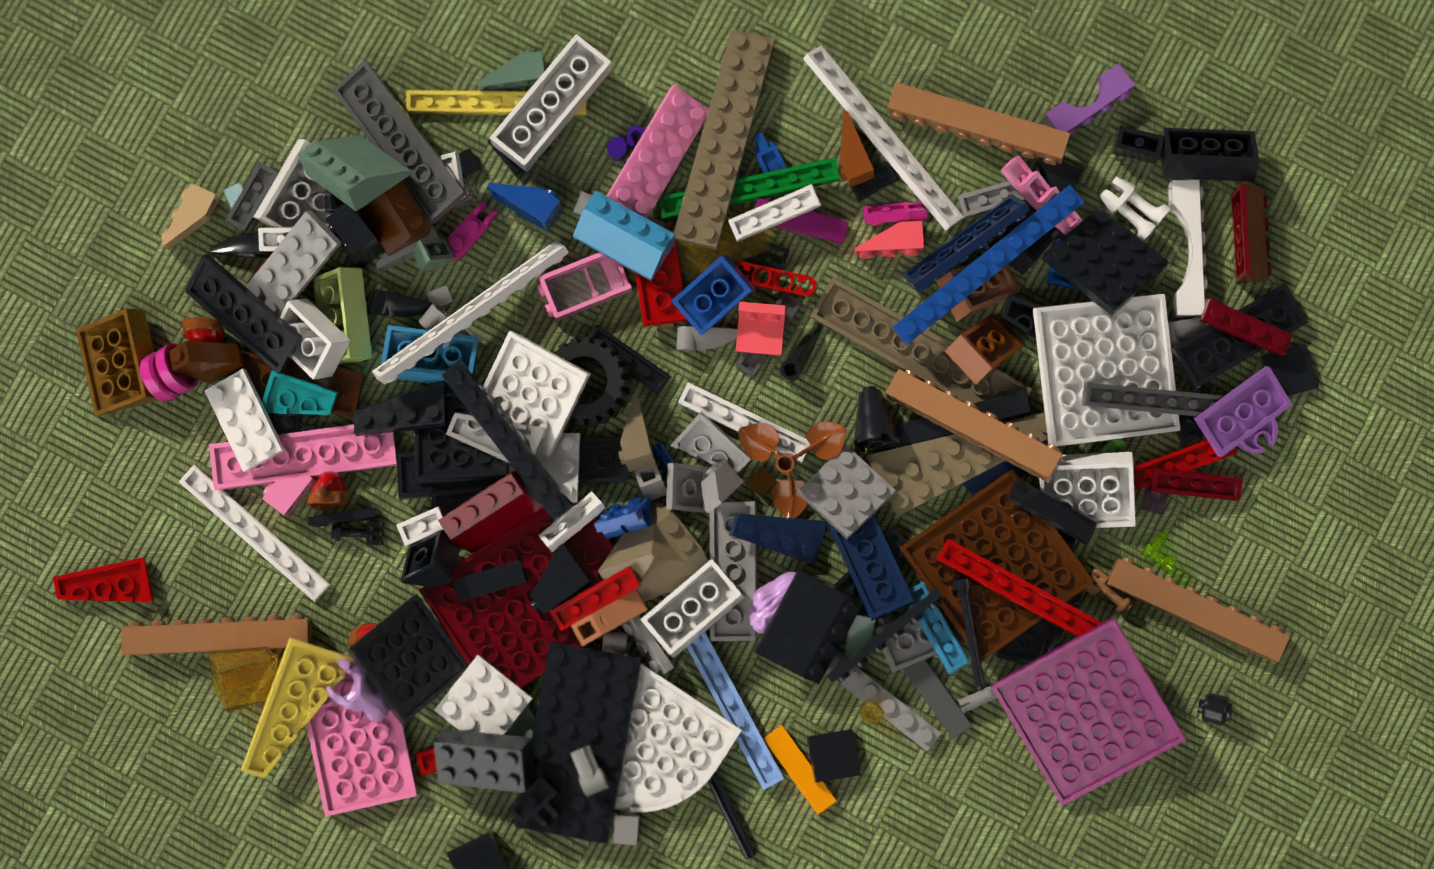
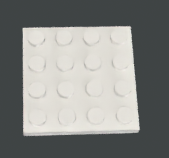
[483,331,590,457]

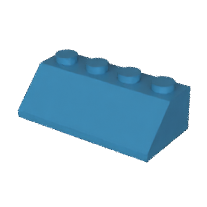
[573,191,675,281]
[381,325,479,386]

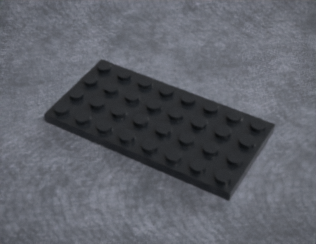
[516,642,642,844]

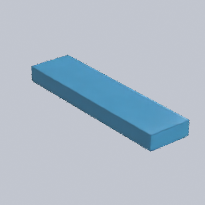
[909,582,970,674]

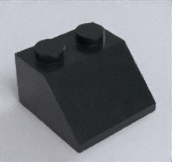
[400,530,460,588]

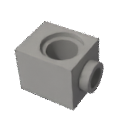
[613,810,640,845]

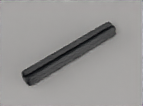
[707,773,756,860]

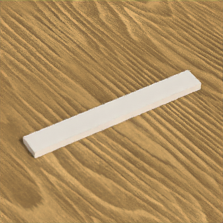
[179,465,331,602]

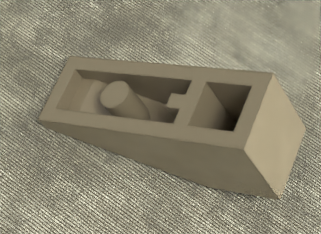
[619,396,656,472]

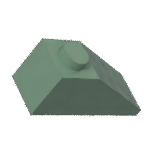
[477,49,545,91]

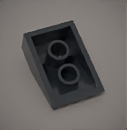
[988,201,1061,276]

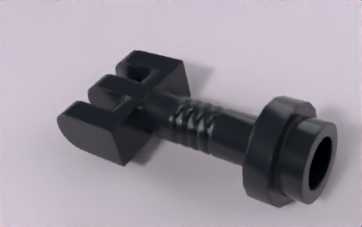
[331,522,383,546]

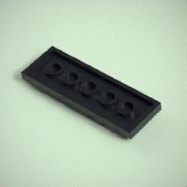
[185,254,303,374]
[1171,283,1308,389]

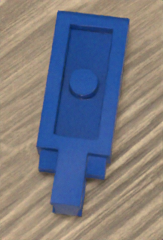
[754,132,787,173]

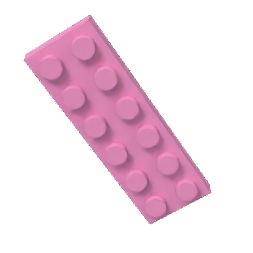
[606,85,709,218]

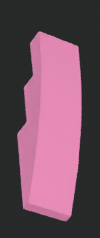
[1000,155,1083,235]

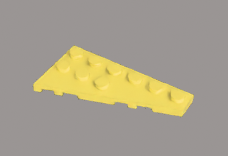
[241,637,355,778]

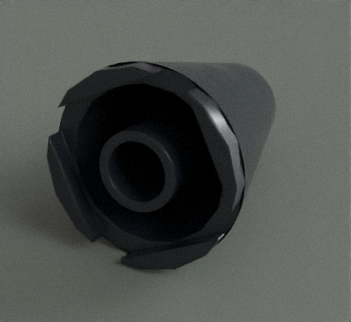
[854,386,900,452]

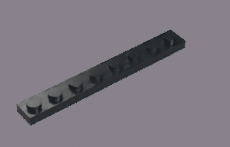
[442,360,574,521]

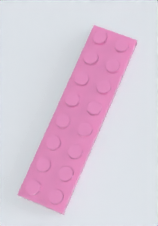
[209,424,397,491]

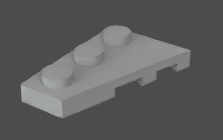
[670,411,752,474]

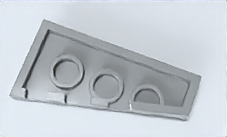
[446,413,548,463]

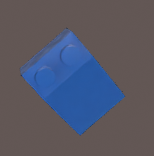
[487,183,562,232]
[672,255,756,335]

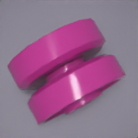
[140,343,199,402]

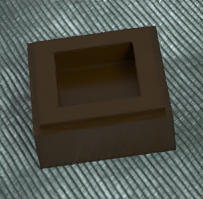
[745,466,778,499]

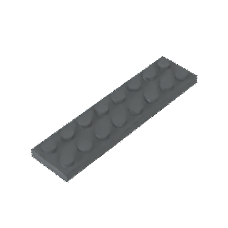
[332,60,468,223]

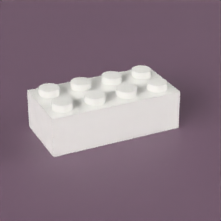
[640,559,745,658]

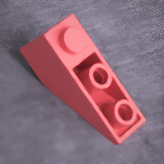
[854,221,924,259]

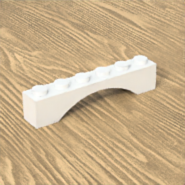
[1168,180,1208,319]

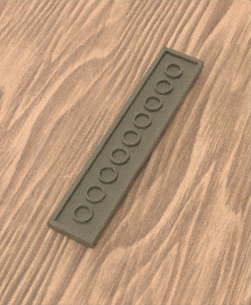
[674,29,776,250]
[810,277,1032,423]

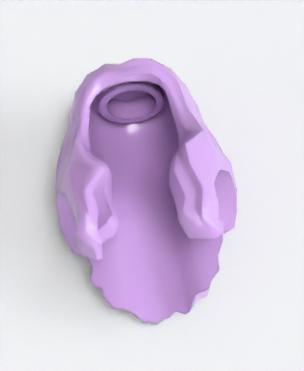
[748,572,796,633]
[327,659,390,723]

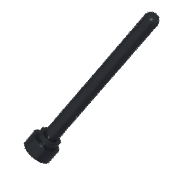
[952,578,985,691]

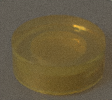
[859,701,884,724]

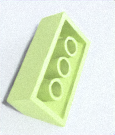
[313,267,372,365]

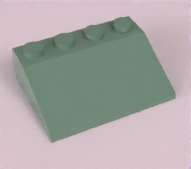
[298,135,411,211]

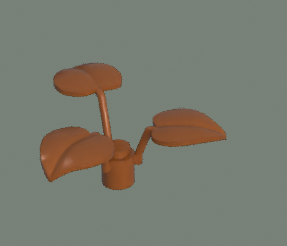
[738,421,847,518]

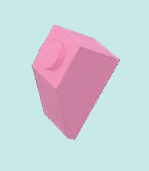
[262,476,316,517]

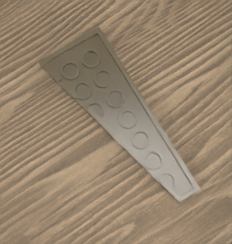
[867,413,1048,517]

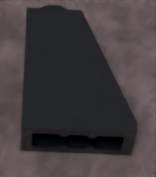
[530,544,591,615]

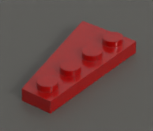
[53,557,154,603]

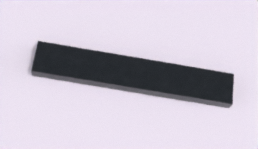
[895,389,1031,448]

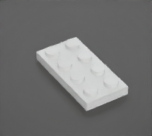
[205,369,285,472]

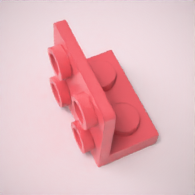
[736,302,785,356]

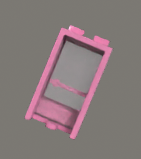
[537,252,632,322]

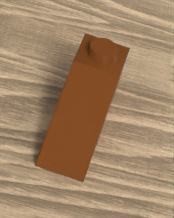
[838,111,874,188]

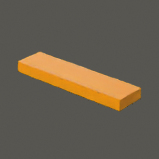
[763,725,836,815]

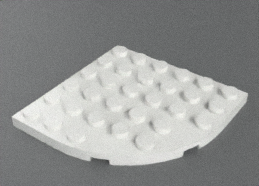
[615,653,742,812]

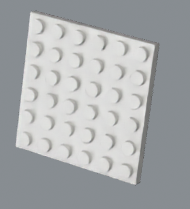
[1033,294,1180,446]

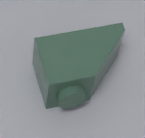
[412,238,454,272]

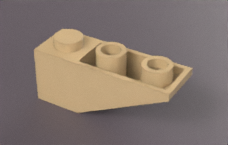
[161,183,220,250]

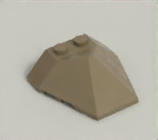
[598,499,708,602]

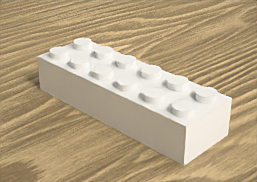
[490,34,612,172]

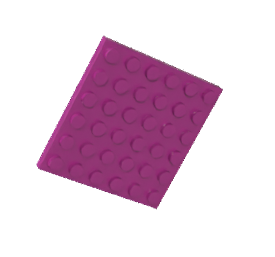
[991,617,1186,806]

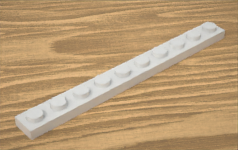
[803,45,964,231]
[372,241,569,385]

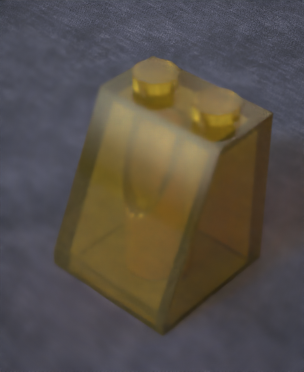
[208,647,280,713]

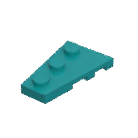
[262,370,339,415]

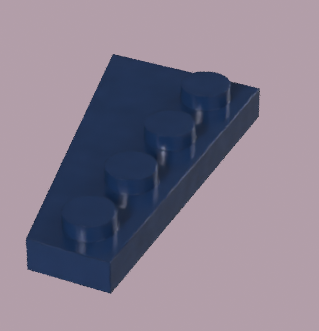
[729,513,827,565]

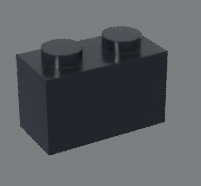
[1111,126,1165,164]

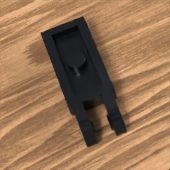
[267,413,318,435]

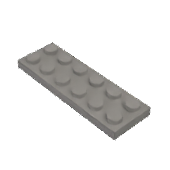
[246,210,342,316]
[710,501,757,641]

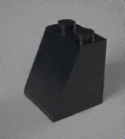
[446,830,511,869]

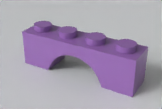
[1043,64,1135,138]

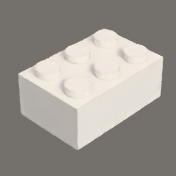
[280,298,351,380]

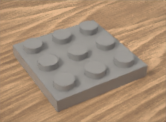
[798,445,896,540]

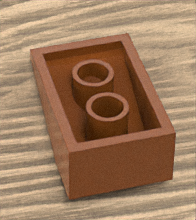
[945,313,1024,385]

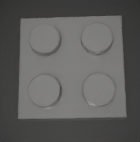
[666,463,709,513]

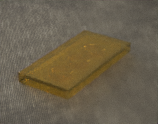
[676,207,771,283]

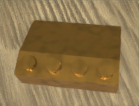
[76,309,158,416]

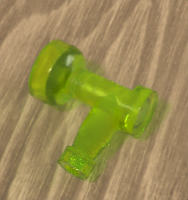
[1141,532,1177,573]

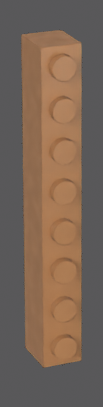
[888,82,1070,165]
[885,369,1063,483]
[1105,557,1290,663]
[121,615,312,656]

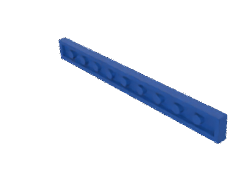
[892,185,1084,346]

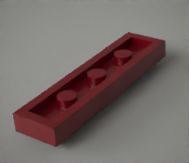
[1200,298,1292,357]
[1149,467,1244,501]

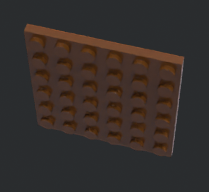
[899,469,1094,662]

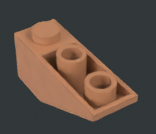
[571,589,648,646]

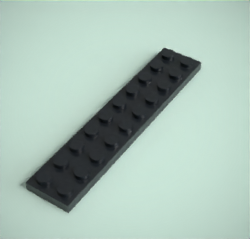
[396,436,629,500]

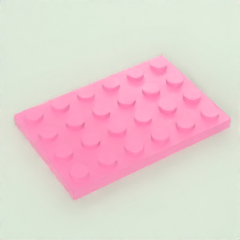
[307,672,418,817]

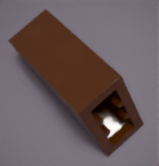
[168,341,244,384]

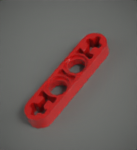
[735,262,818,297]

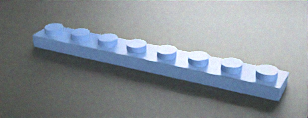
[687,632,784,790]

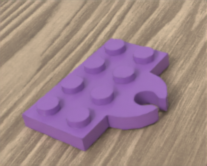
[1194,366,1293,457]

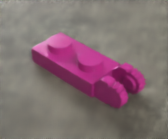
[446,200,499,262]
[863,202,928,225]

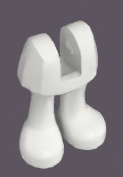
[1100,177,1171,241]

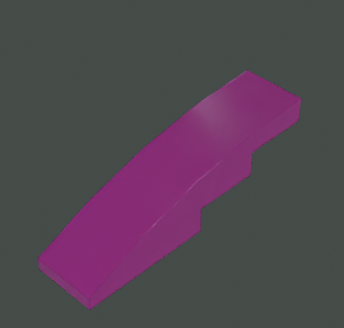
[755,198,848,245]

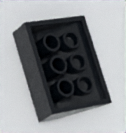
[754,570,863,684]

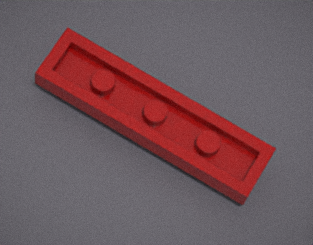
[550,566,642,631]

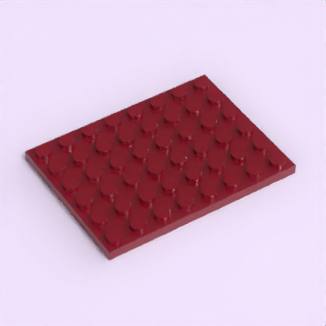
[418,496,649,688]

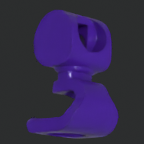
[607,126,644,162]

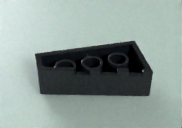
[999,295,1044,344]

